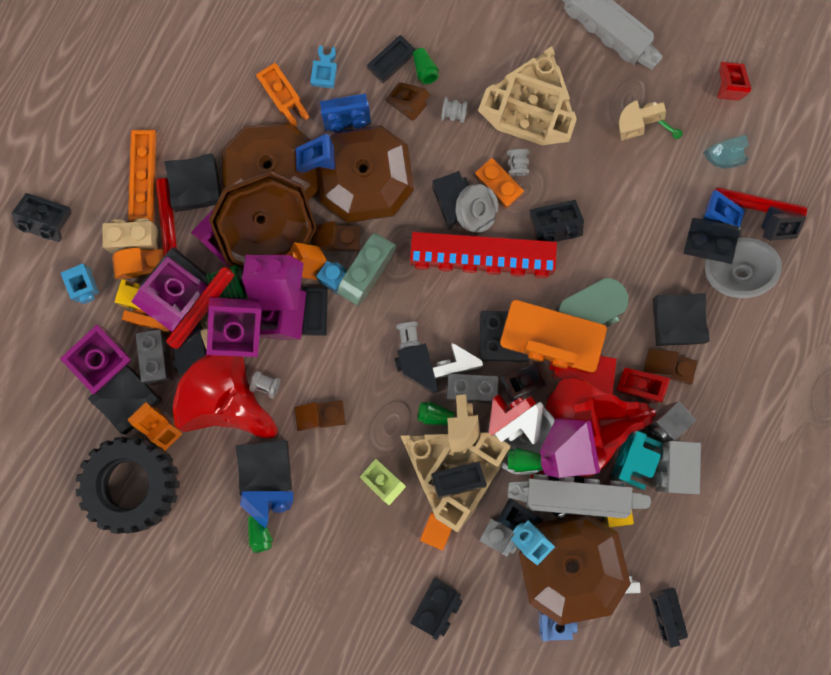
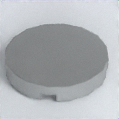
[455,184,498,232]

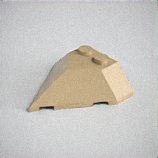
[478,46,577,145]
[400,433,511,533]

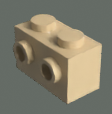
[103,218,159,254]

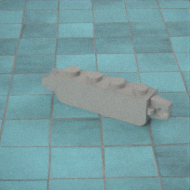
[562,0,663,70]
[508,474,652,518]

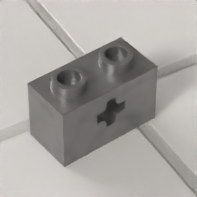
[135,330,173,385]
[446,374,498,403]
[647,401,696,442]

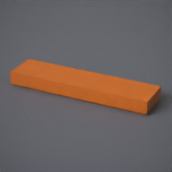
[128,130,157,223]

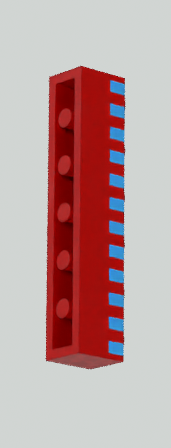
[410,232,557,278]

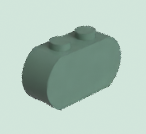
[337,232,397,306]
[557,278,628,327]

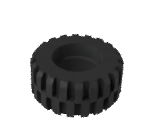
[75,437,180,534]

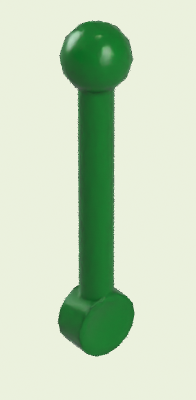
[642,106,683,140]

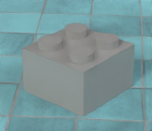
[653,441,701,494]

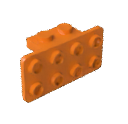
[500,300,607,373]

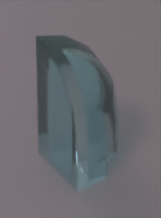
[703,135,749,169]

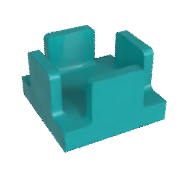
[609,431,662,490]

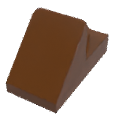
[385,82,430,121]
[312,221,360,252]
[643,349,698,385]
[295,400,346,431]

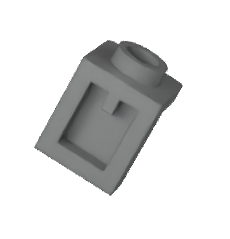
[479,518,517,557]

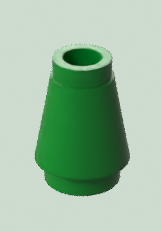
[413,48,439,85]
[417,401,455,425]
[508,447,543,472]
[248,516,273,553]

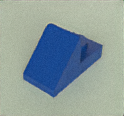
[296,134,335,173]
[702,190,745,227]
[240,491,293,528]

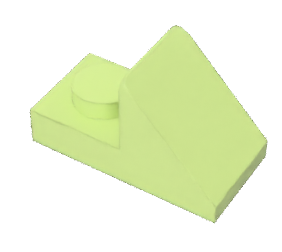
[360,459,406,505]

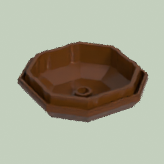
[222,123,318,217]
[316,125,414,223]
[208,171,317,269]
[519,514,631,625]

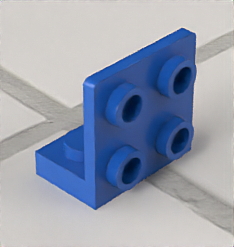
[320,93,371,132]

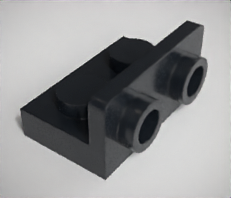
[12,193,72,242]
[529,200,584,242]
[683,218,741,264]
[410,578,463,640]
[650,588,688,648]

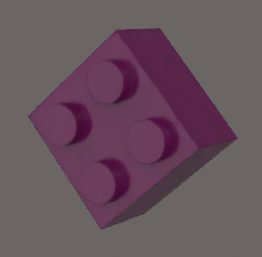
[206,297,261,357]

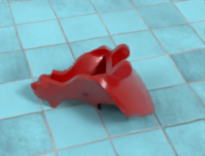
[173,355,278,439]
[545,378,656,477]

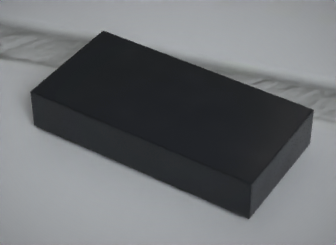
[367,35,416,84]
[302,287,328,336]
[430,461,487,500]

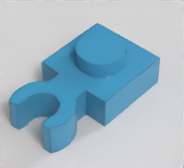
[310,45,337,89]

